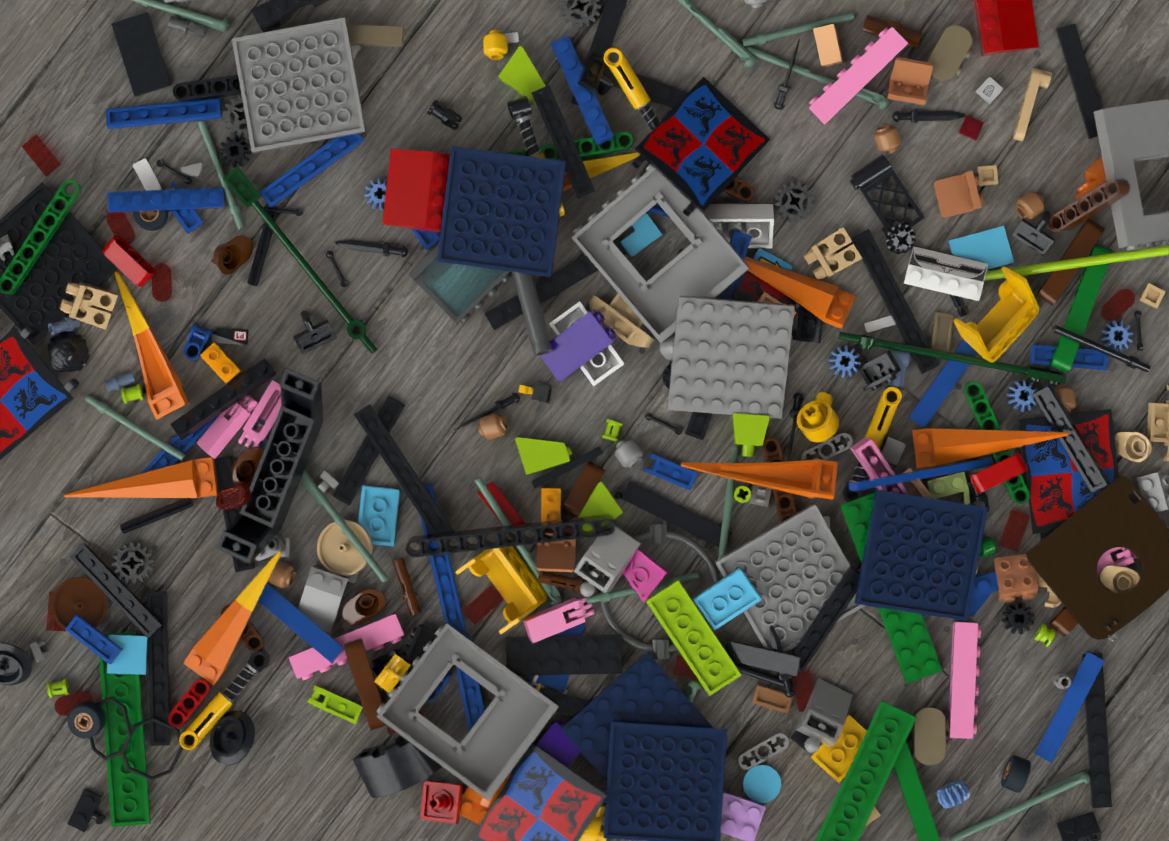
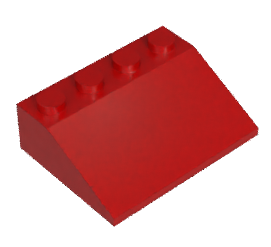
[973,0,1039,56]
[382,149,450,233]

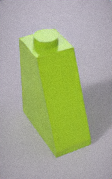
[498,46,546,105]
[515,437,573,475]
[578,481,623,539]

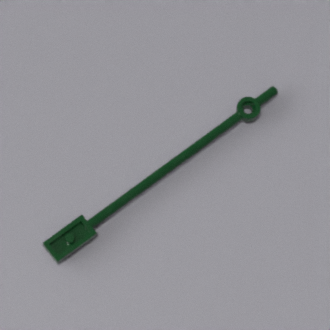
[223,166,378,354]
[838,332,1067,385]

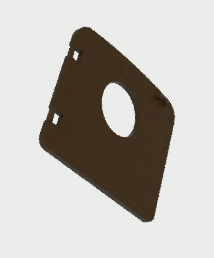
[1026,476,1169,640]

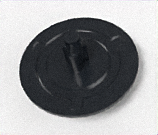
[0,642,32,685]
[210,710,255,765]

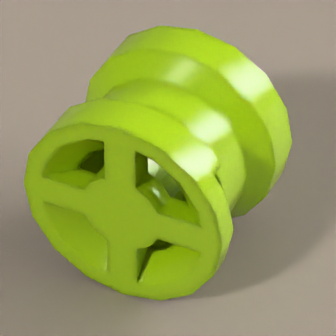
[1034,623,1057,647]

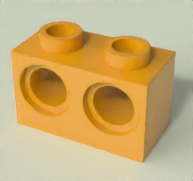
[200,343,242,384]
[541,488,561,522]

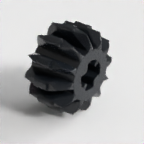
[219,135,252,168]
[1002,602,1035,634]

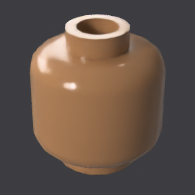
[874,124,902,154]
[1016,191,1045,220]
[1054,385,1076,413]
[478,413,508,440]
[268,560,296,588]

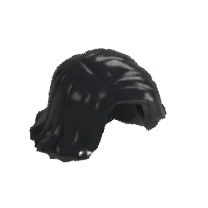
[48,331,90,372]

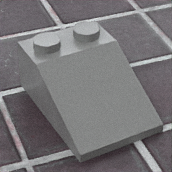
[298,566,350,633]

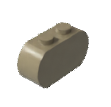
[926,25,973,82]
[912,706,949,765]

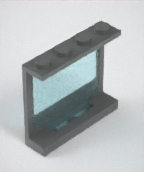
[409,245,511,325]

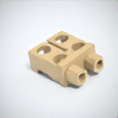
[803,227,862,280]
[60,281,118,330]

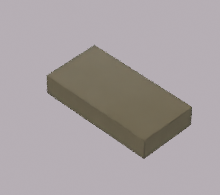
[930,312,954,352]

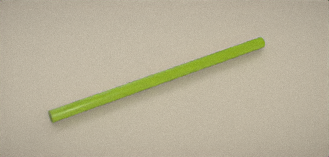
[984,245,1169,281]

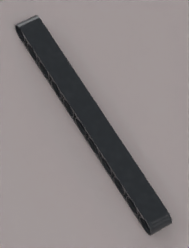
[406,514,616,557]

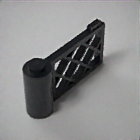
[850,154,925,237]

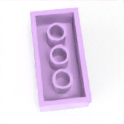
[721,791,766,841]

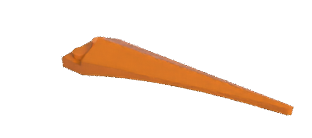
[744,256,856,329]
[912,428,1069,468]
[64,457,219,498]
[681,459,838,500]

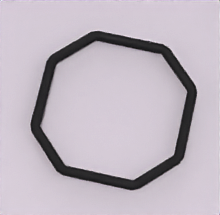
[86,697,132,760]
[121,717,184,780]

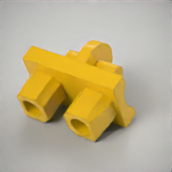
[374,654,411,693]

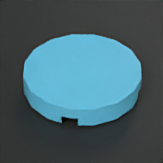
[743,764,781,803]

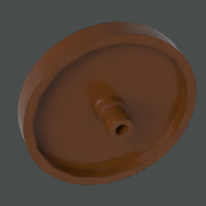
[51,577,108,629]

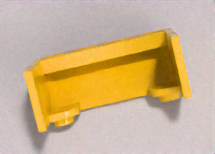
[953,266,1039,363]
[456,546,547,634]

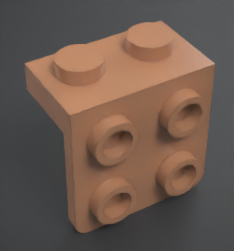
[887,57,933,105]
[933,170,984,218]
[536,528,576,572]
[994,554,1038,603]

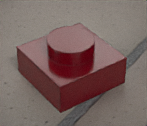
[958,115,984,141]

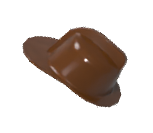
[211,235,253,275]
[232,447,264,489]
[342,588,386,626]

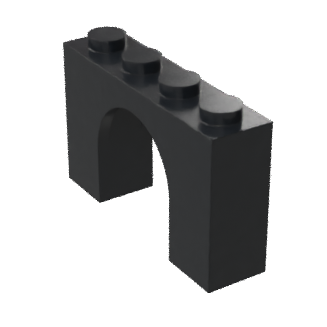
[251,0,329,33]

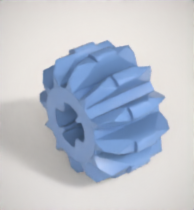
[364,178,387,211]
[1100,320,1134,352]
[828,345,861,378]
[1006,379,1038,412]
[936,780,970,809]

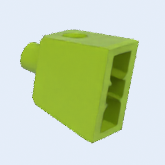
[732,413,770,457]

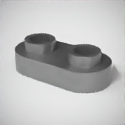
[255,535,286,561]

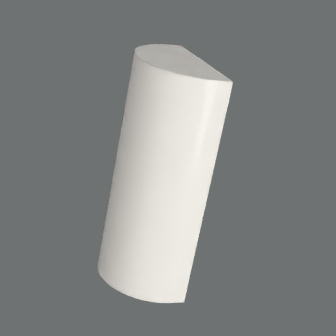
[549,302,625,386]

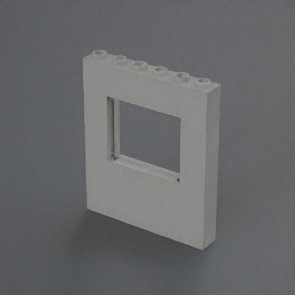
[1094,99,1169,251]
[571,164,750,343]
[376,624,558,801]

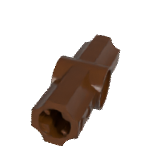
[862,15,922,49]

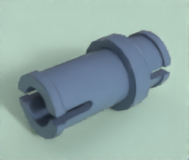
[48,316,80,335]
[104,371,136,392]

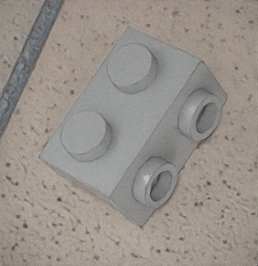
[1137,470,1169,512]

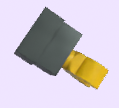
[518,384,553,404]

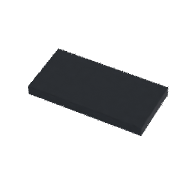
[111,12,172,97]

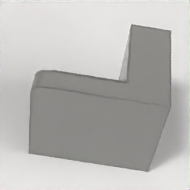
[880,437,905,466]

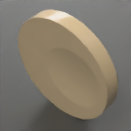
[317,520,373,576]

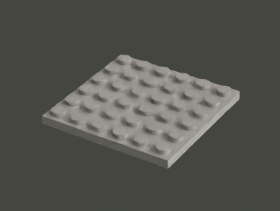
[232,17,366,153]
[667,296,795,419]
[714,503,866,653]

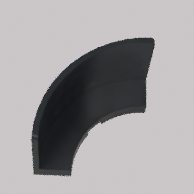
[352,736,442,798]

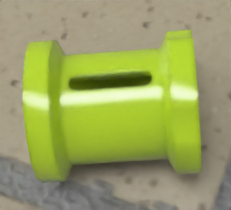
[121,383,144,404]
[602,419,623,442]
[733,486,751,503]
[47,678,70,698]

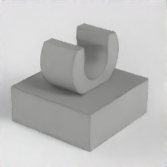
[0,234,14,261]
[318,470,340,492]
[749,484,772,507]
[24,642,50,665]

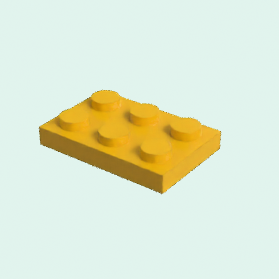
[810,714,867,783]

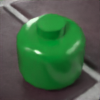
[979,536,996,557]

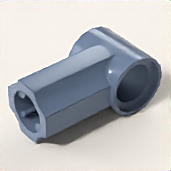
[887,349,910,387]

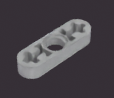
[800,433,853,461]
[738,733,789,770]

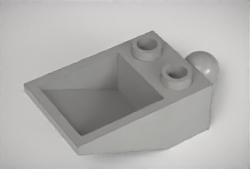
[574,522,641,597]
[796,678,853,753]

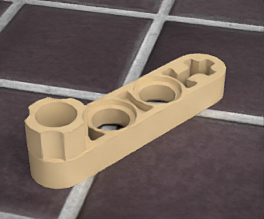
[1013,67,1052,141]

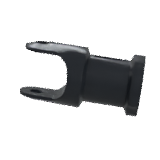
[427,100,462,130]
[967,481,990,512]

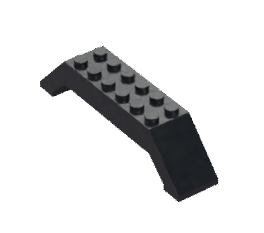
[216,368,323,563]

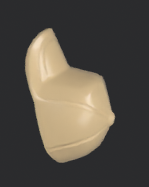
[1114,432,1152,462]
[1100,565,1140,593]

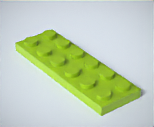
[646,579,741,696]

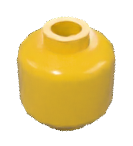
[483,30,508,60]

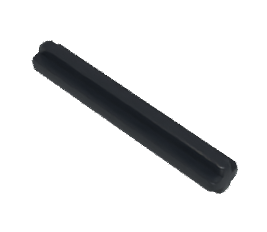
[247,212,277,286]
[120,498,193,534]

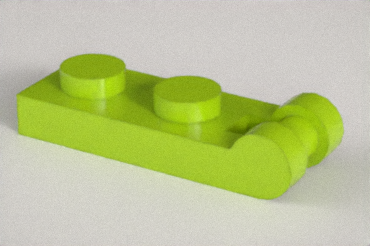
[307,685,363,724]

